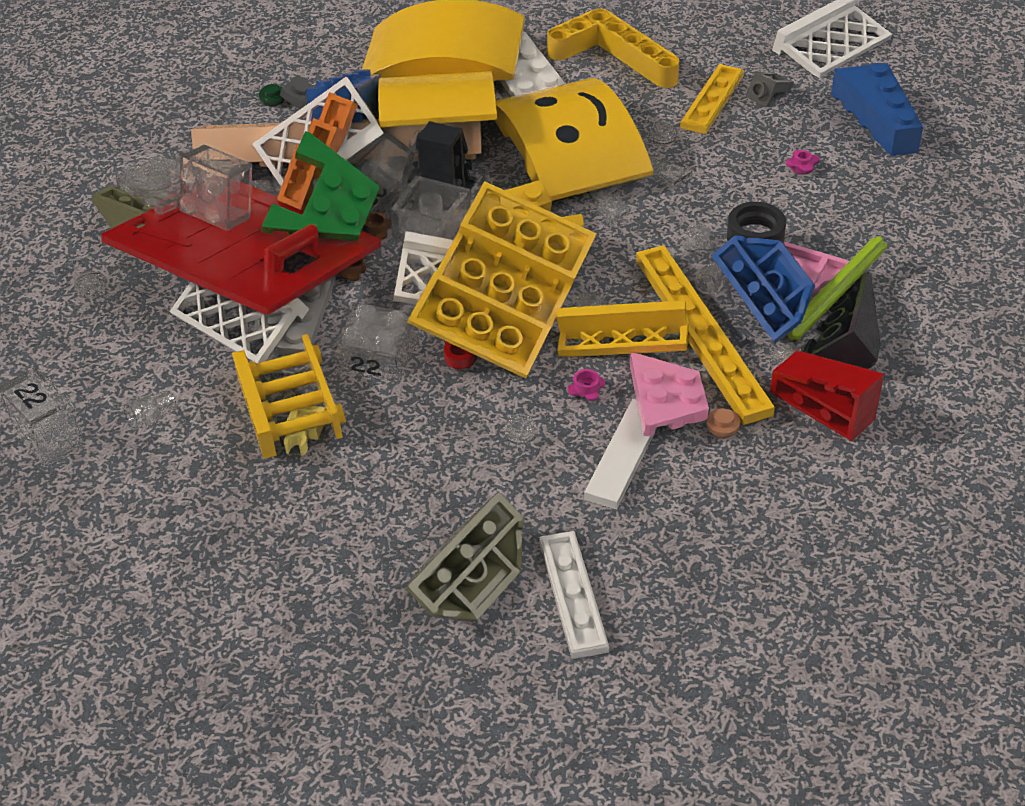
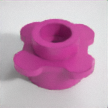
[786,150,820,175]
[568,369,605,401]

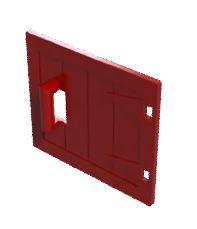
[101,175,381,315]

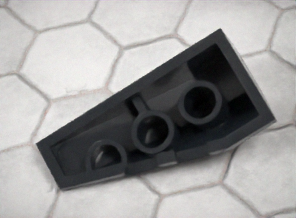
[803,272,881,369]

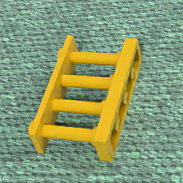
[232,333,346,459]

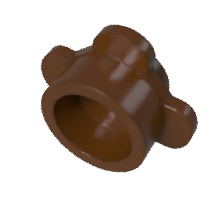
[362,212,393,239]
[339,259,366,281]

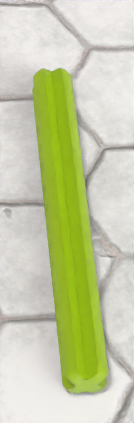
[787,236,887,341]

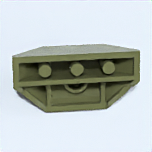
[92,185,169,229]
[405,491,524,621]

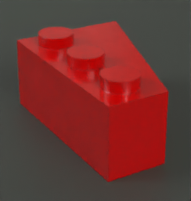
[770,350,884,441]

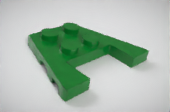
[261,131,380,241]

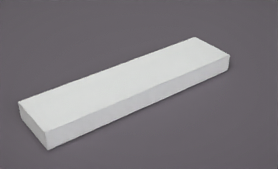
[584,399,657,510]
[539,531,609,659]

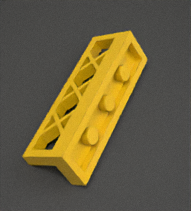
[556,300,689,357]

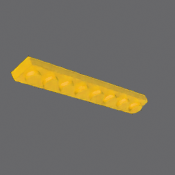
[636,245,775,425]

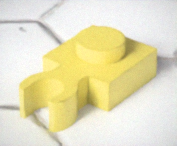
[284,406,326,456]

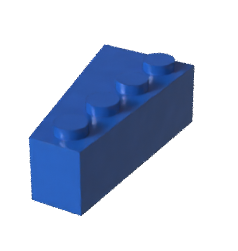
[831,63,923,156]
[306,69,381,123]

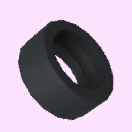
[727,201,786,243]

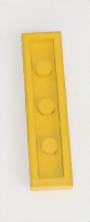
[680,64,744,134]

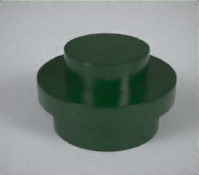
[259,84,284,107]

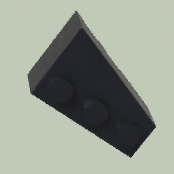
[415,121,477,215]

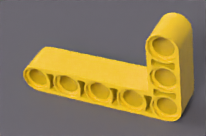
[547,9,679,88]

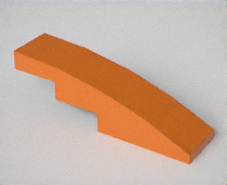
[277,92,358,210]

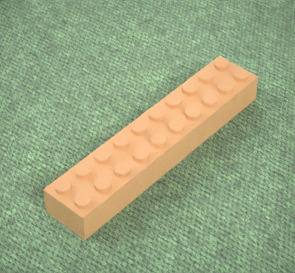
[191,119,482,169]

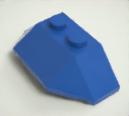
[711,235,815,344]

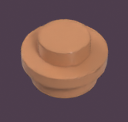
[706,408,741,438]

